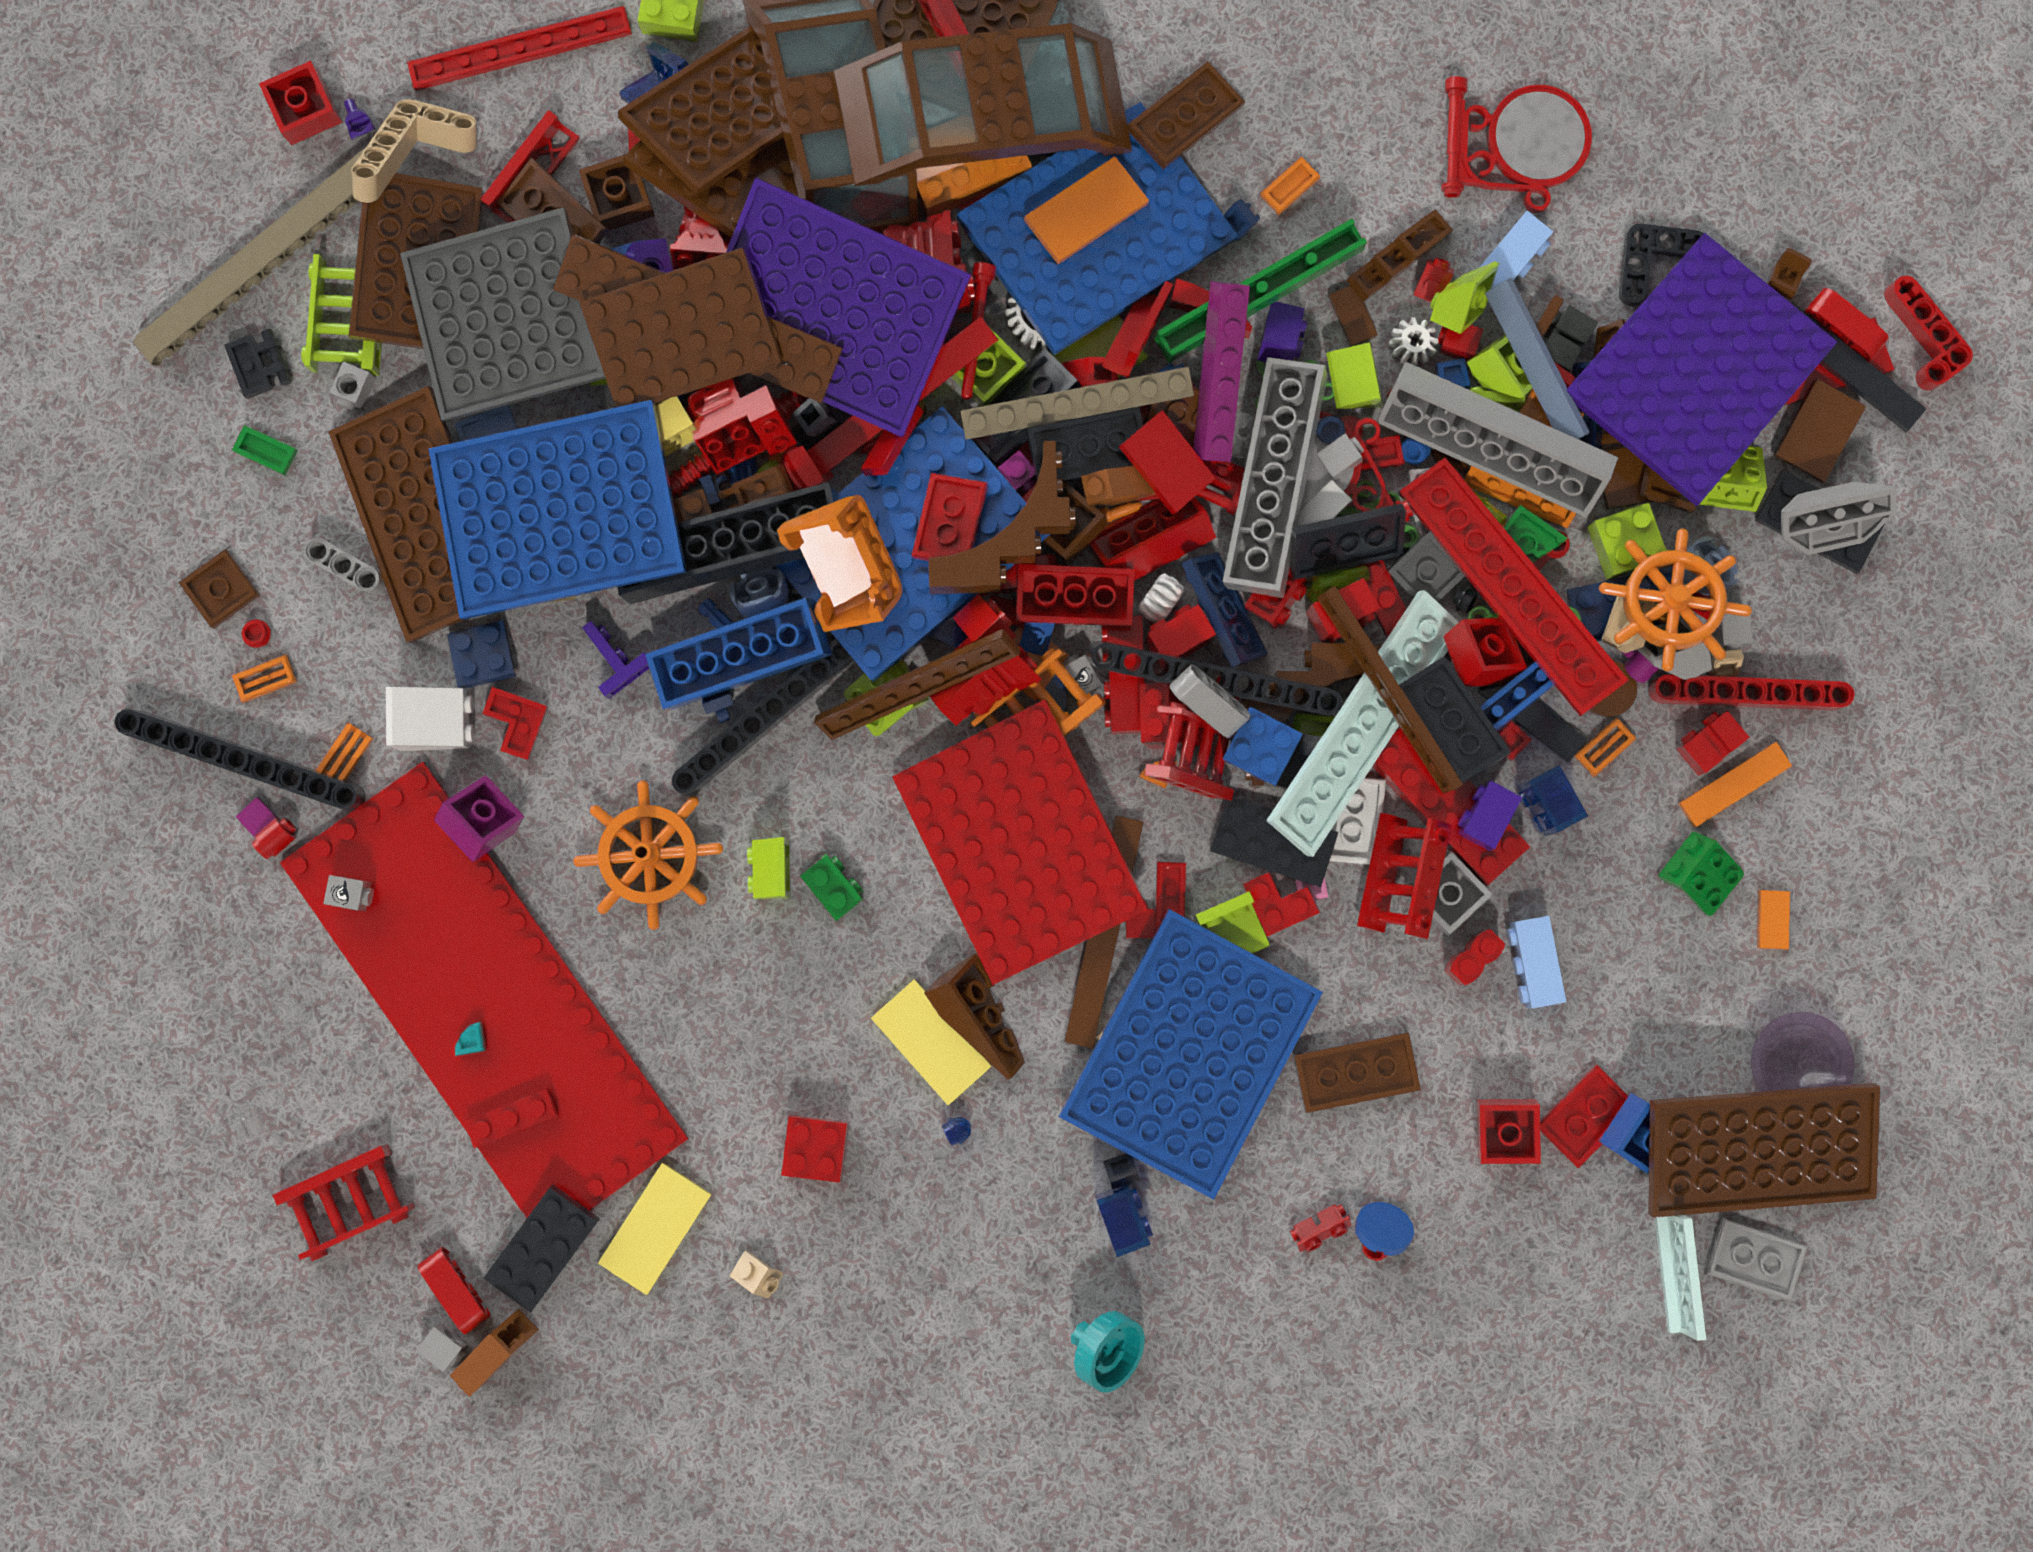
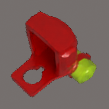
[756,446,834,493]

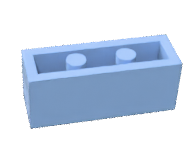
[1479,211,1553,288]
[1507,916,1566,1008]

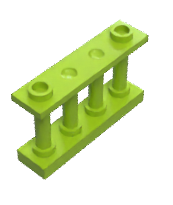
[301,254,382,376]

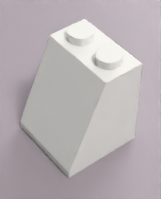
[386,687,474,751]

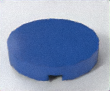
[1355,1202,1414,1256]

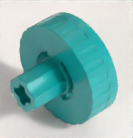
[1071,1311,1145,1393]

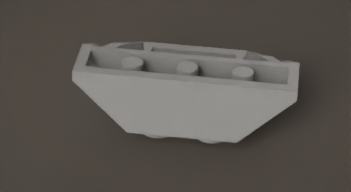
[1781,482,1896,555]

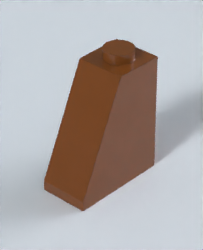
[1081,466,1156,506]
[449,1309,539,1397]

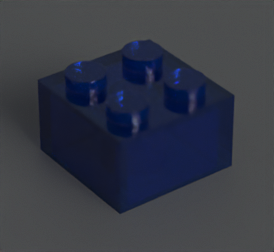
[1517,765,1588,837]
[1095,1185,1153,1257]

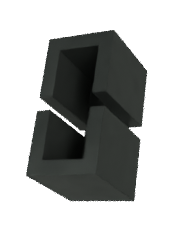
[1542,305,1598,372]

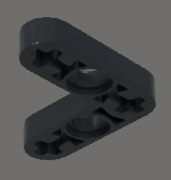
[1619,223,1704,306]

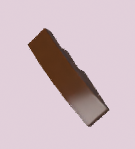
[1346,209,1453,302]

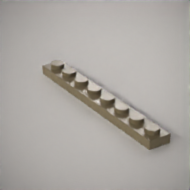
[960,367,1194,439]

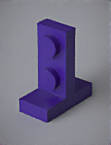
[582,621,650,699]

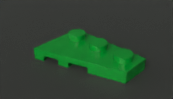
[1503,505,1568,563]

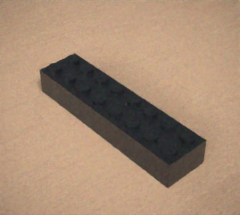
[617,482,839,604]

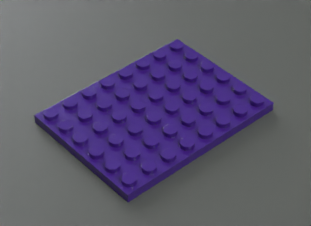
[726,178,972,437]
[1566,233,1837,506]

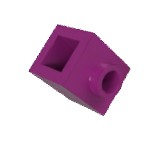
[997,450,1037,494]

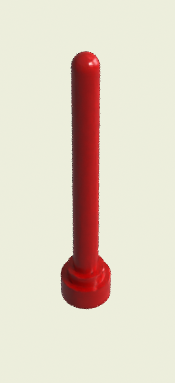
[961,262,996,400]

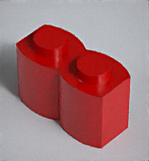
[1444,929,1505,985]

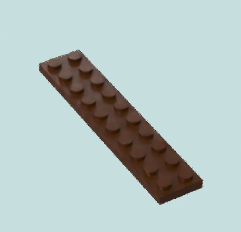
[553,234,844,403]

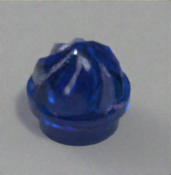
[942,1116,971,1146]

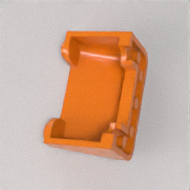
[777,495,902,632]

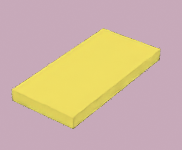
[871,979,992,1105]
[598,1163,712,1295]

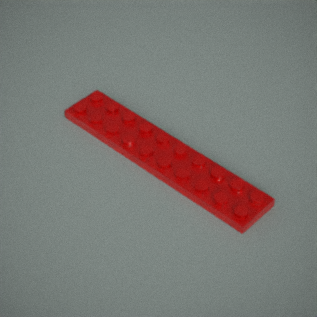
[1399,458,1629,717]

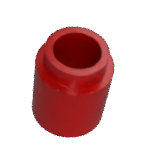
[252,817,297,859]

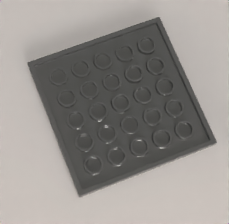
[400,208,605,422]

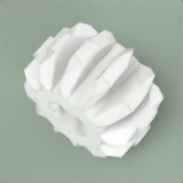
[1389,317,1439,366]
[1138,574,1184,623]

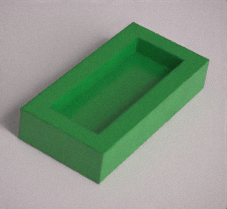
[231,425,298,476]

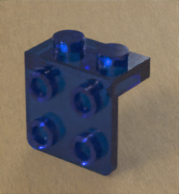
[619,41,689,104]

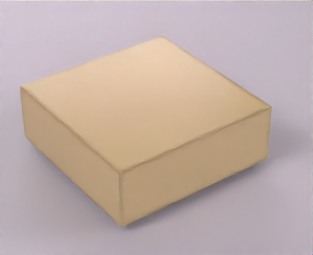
[1709,649,1744,677]

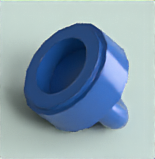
[1401,437,1430,465]

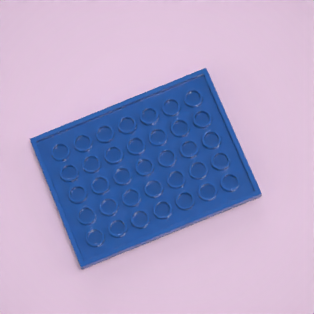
[956,102,1238,355]
[429,400,687,620]
[777,406,1051,683]
[1058,909,1323,1200]

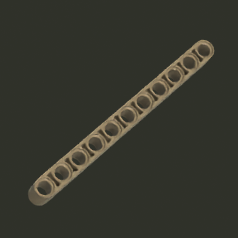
[133,149,365,366]

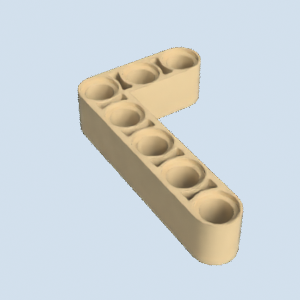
[351,99,477,203]

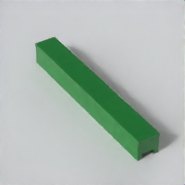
[1154,218,1367,363]

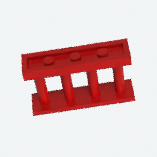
[1144,702,1238,801]
[1357,813,1451,940]
[272,1144,415,1262]

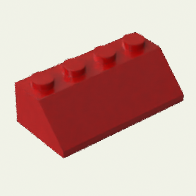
[1089,497,1216,581]

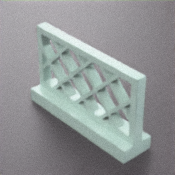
[1655,1215,1706,1341]

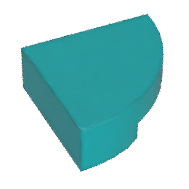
[455,1022,487,1056]

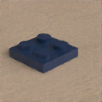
[447,620,516,689]

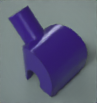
[344,99,376,140]

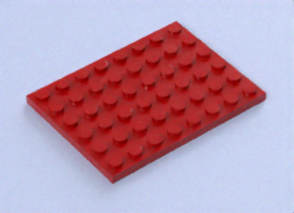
[892,699,1149,985]

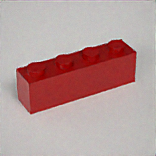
[1101,616,1145,734]

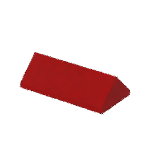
[1016,564,1134,627]

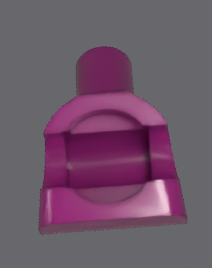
[1619,650,1659,683]

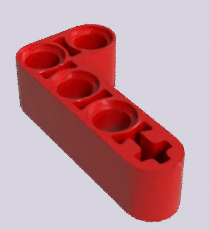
[1884,275,1973,391]

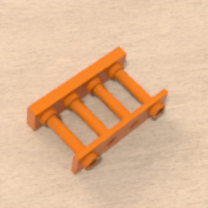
[971,648,1107,737]

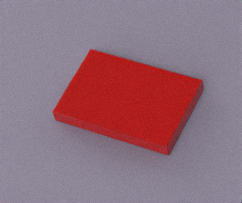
[1119,410,1215,515]
[911,473,989,561]
[1540,1065,1629,1169]

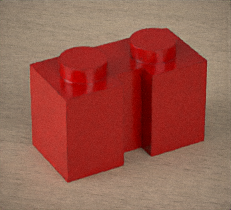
[1676,711,1750,776]

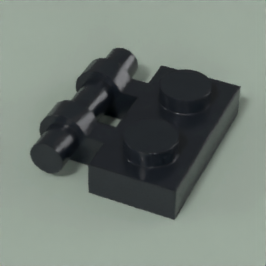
[224,329,292,399]

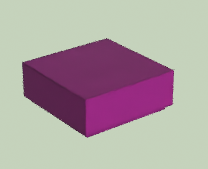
[235,797,277,838]

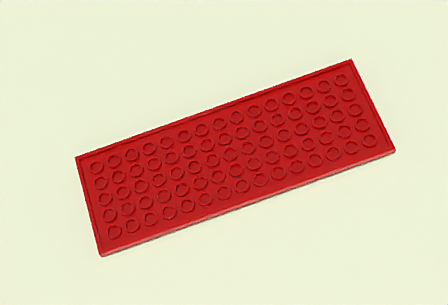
[280,762,689,1218]

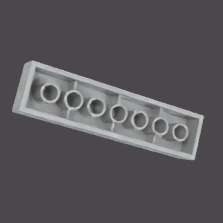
[1223,357,1328,598]
[1377,361,1618,518]

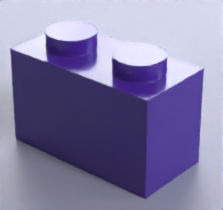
[1257,301,1307,362]
[1458,780,1523,851]

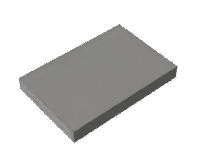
[1705,1217,1808,1302]

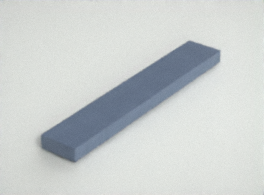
[1485,278,1590,439]

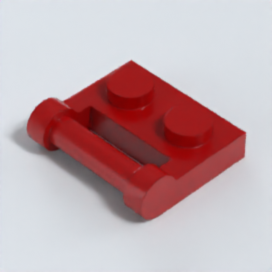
[1196,459,1245,516]

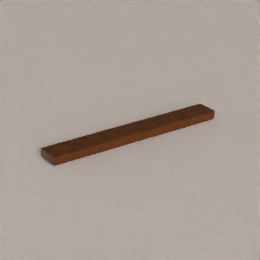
[1317,586,1463,793]
[814,629,1020,740]
[1064,816,1144,1048]

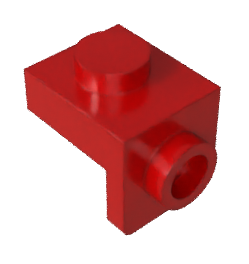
[1413,257,1454,302]

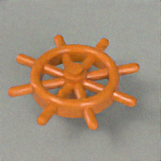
[1599,528,1752,672]
[573,780,724,930]

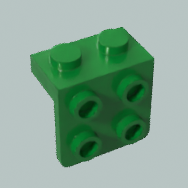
[1658,831,1744,916]

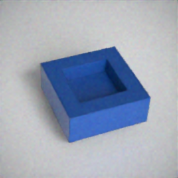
[1435,358,1471,389]

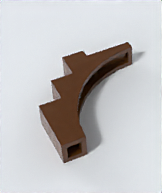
[929,441,1075,594]
[1239,643,1381,788]

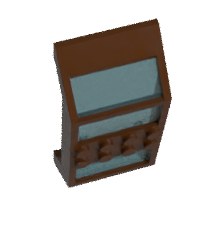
[742,0,918,234]
[833,23,1132,186]

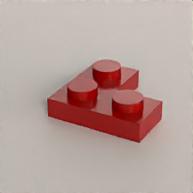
[482,687,548,761]
[1243,872,1321,937]

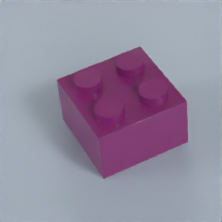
[434,775,525,862]

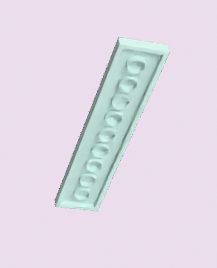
[1266,590,1459,857]

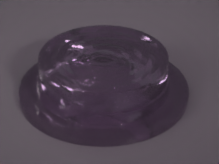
[1751,1012,1855,1092]

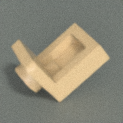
[730,1251,783,1298]

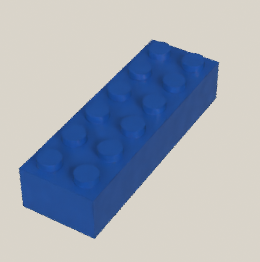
[645,598,832,709]

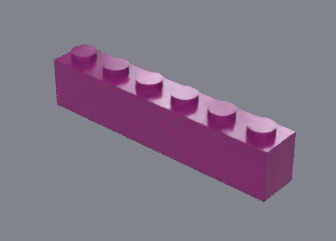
[1193,281,1250,462]

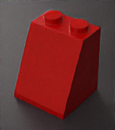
[1139,683,1203,749]

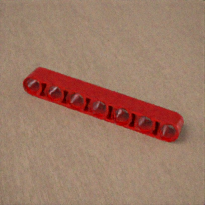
[1648,674,1855,710]

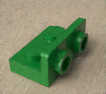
[800,854,864,921]

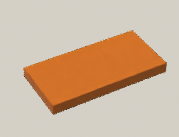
[1024,156,1149,265]

